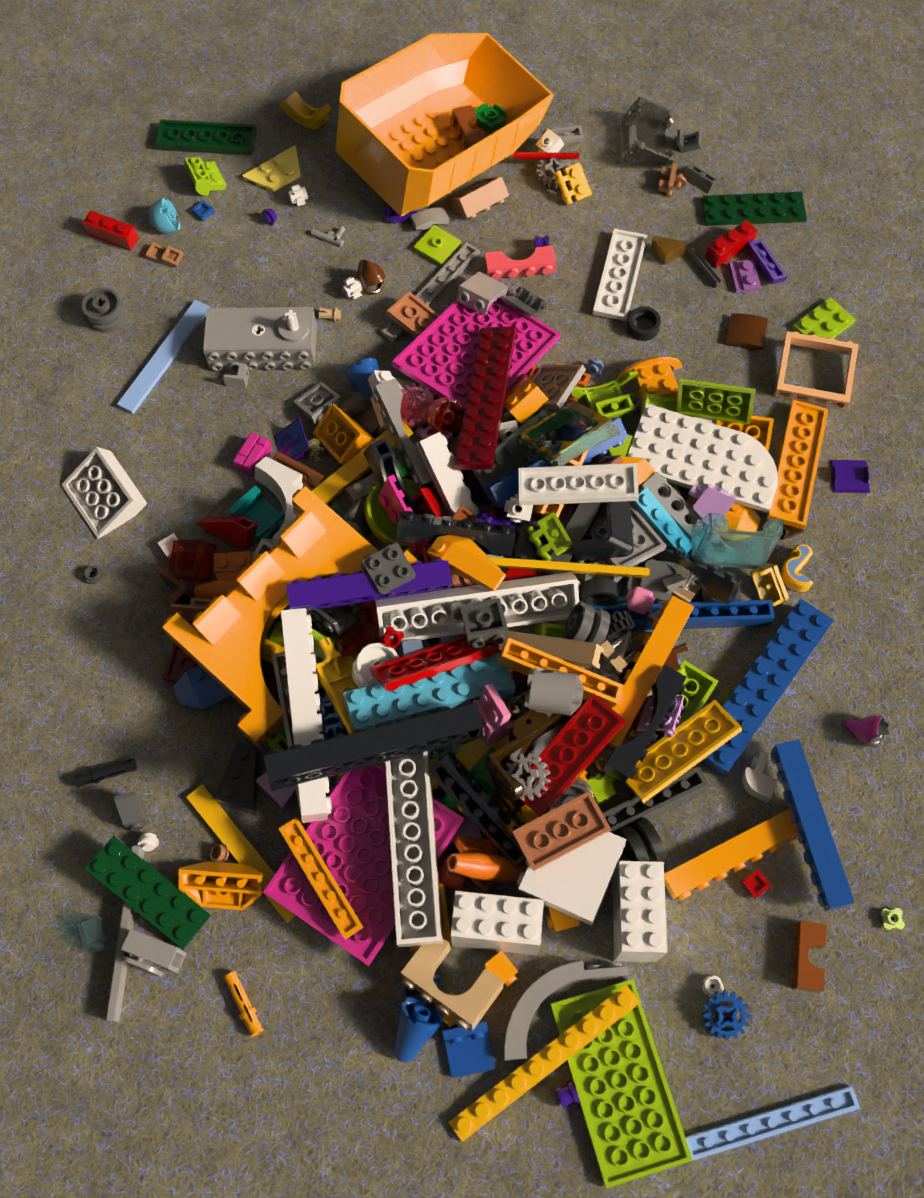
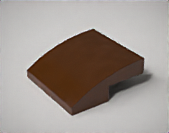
[726,313,769,350]

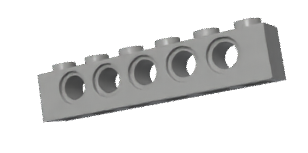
[638,472,737,570]

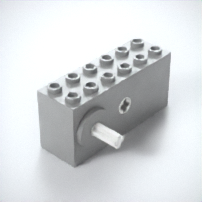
[203,307,317,371]

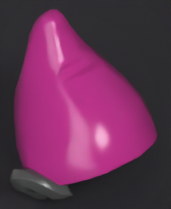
[845,715,889,748]

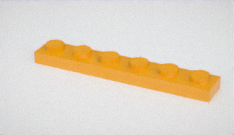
[279,817,364,940]

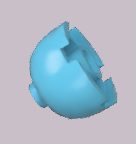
[148,198,180,234]

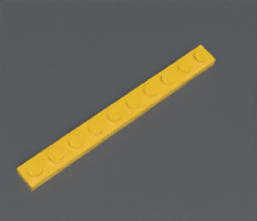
[449,984,640,1142]

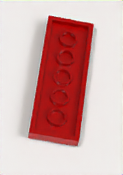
[370,636,500,691]
[519,693,627,817]

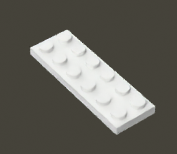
[593,229,647,321]
[518,463,639,505]

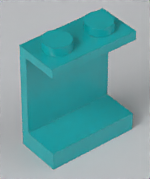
[228,485,285,543]

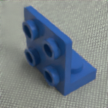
[443,1022,495,1078]

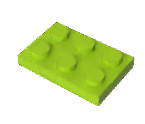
[792,297,856,350]

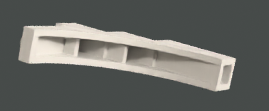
[255,457,303,547]

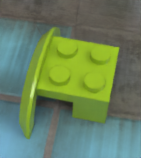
[571,371,638,425]

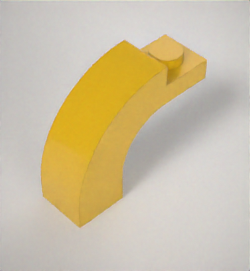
[279,91,332,130]

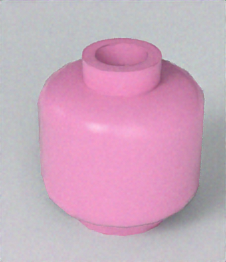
[625,586,656,615]

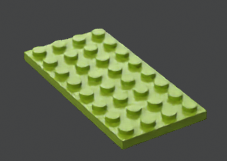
[550,979,693,1188]

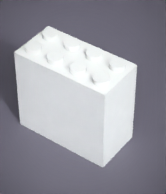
[517,808,626,926]
[612,861,667,962]
[451,891,544,955]

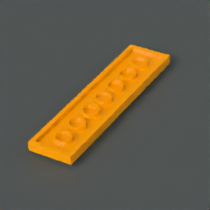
[767,399,828,530]

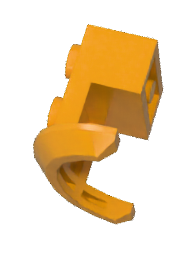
[616,356,682,402]

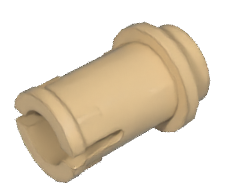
[319,307,341,322]

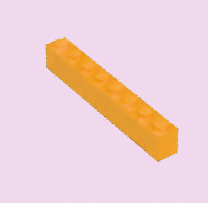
[607,596,694,749]
[664,808,798,901]

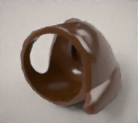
[357,259,386,295]

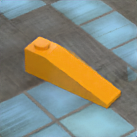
[427,534,506,592]

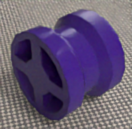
[535,235,549,249]
[554,1080,580,1109]

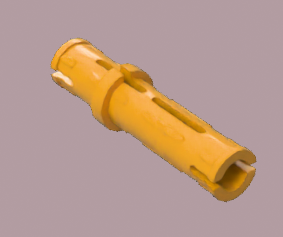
[223,971,264,1037]

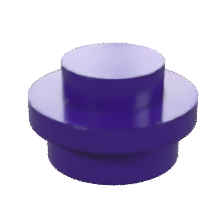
[261,209,277,226]

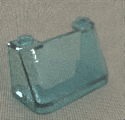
[691,513,783,569]

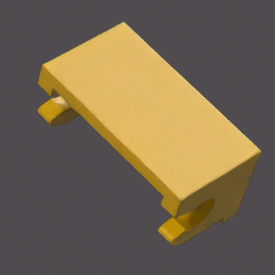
[750,563,789,607]

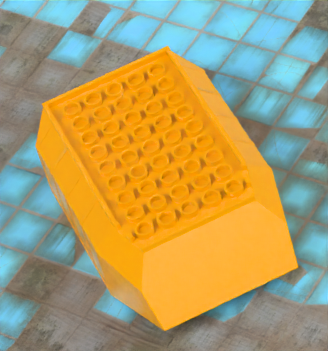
[335,33,554,217]

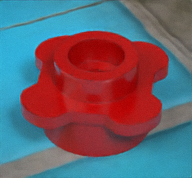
[380,626,404,649]

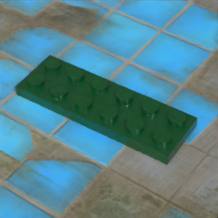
[155,119,257,155]
[702,192,807,226]
[84,836,211,950]

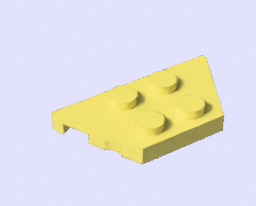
[242,145,301,192]

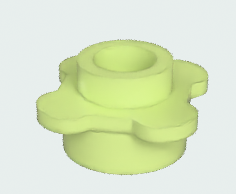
[881,908,905,930]

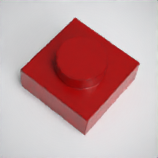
[741,869,772,900]

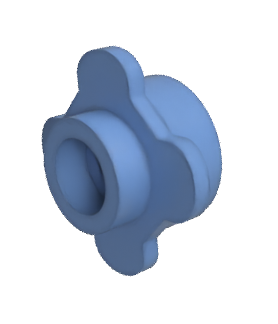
[585,358,604,377]

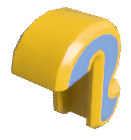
[780,544,813,592]

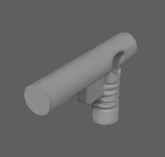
[311,226,345,247]

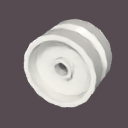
[351,643,399,688]

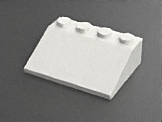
[62,447,147,538]

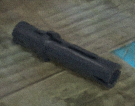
[74,758,138,788]

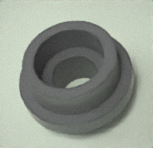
[84,565,103,584]

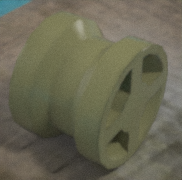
[305,438,326,461]

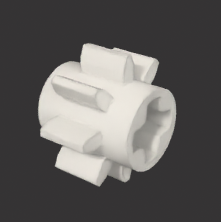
[288,184,308,206]
[342,277,363,299]

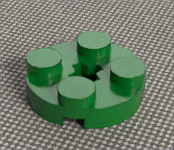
[475,104,507,132]

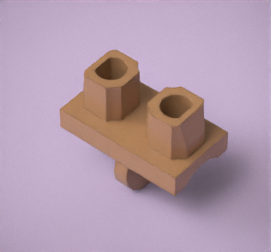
[658,163,687,198]

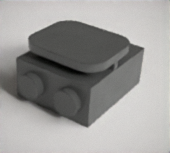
[619,559,677,604]

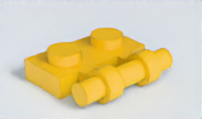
[554,163,592,205]

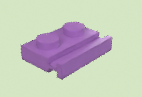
[728,259,761,293]

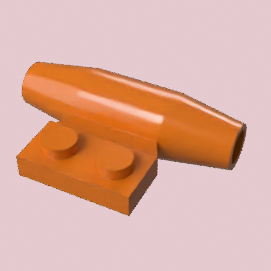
[194,551,253,599]
[448,835,528,883]

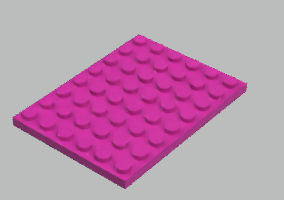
[392,297,561,413]
[263,764,465,966]

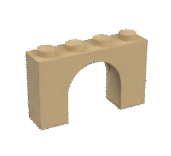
[401,938,503,1031]

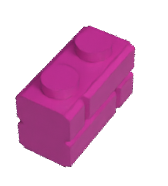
[233,432,272,477]

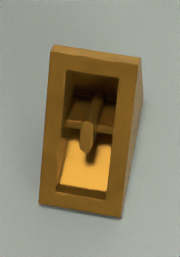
[651,236,687,265]

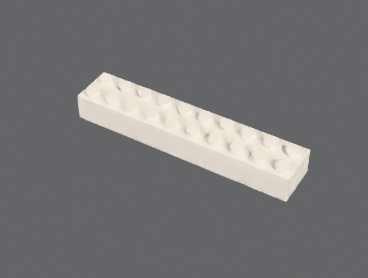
[375,572,579,644]
[281,608,331,823]
[386,751,443,947]

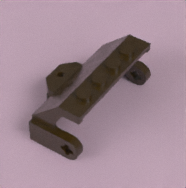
[485,706,591,814]

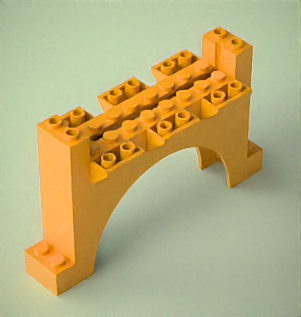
[162,486,420,748]

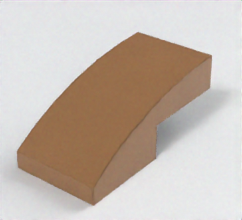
[145,242,184,267]

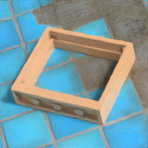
[774,331,859,409]

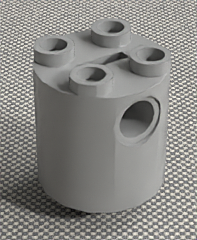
[524,667,584,716]

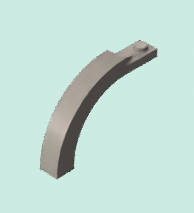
[504,961,628,1061]

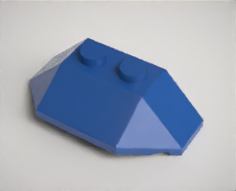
[173,665,232,710]

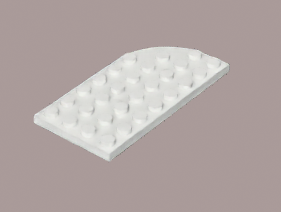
[627,403,778,513]

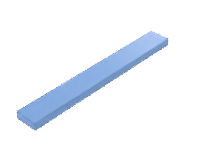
[117,300,210,414]
[685,1086,860,1160]

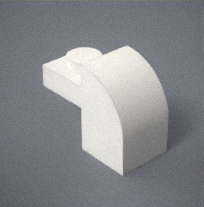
[742,752,778,803]

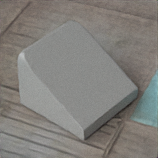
[662,574,686,593]

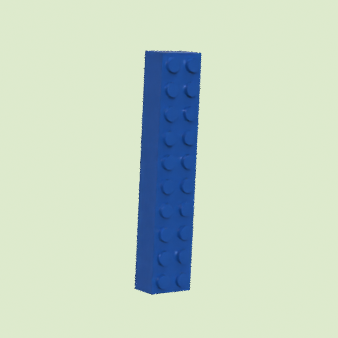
[700,598,834,778]

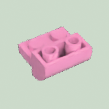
[472,684,513,745]

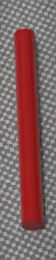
[513,152,580,160]

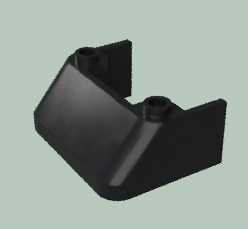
[573,501,634,561]

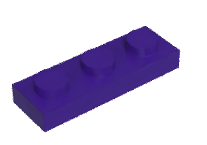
[745,239,787,284]

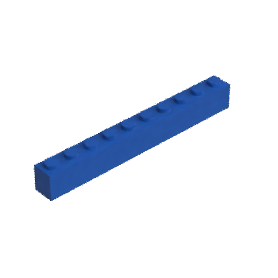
[592,600,774,631]

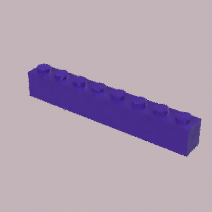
[286,559,452,611]

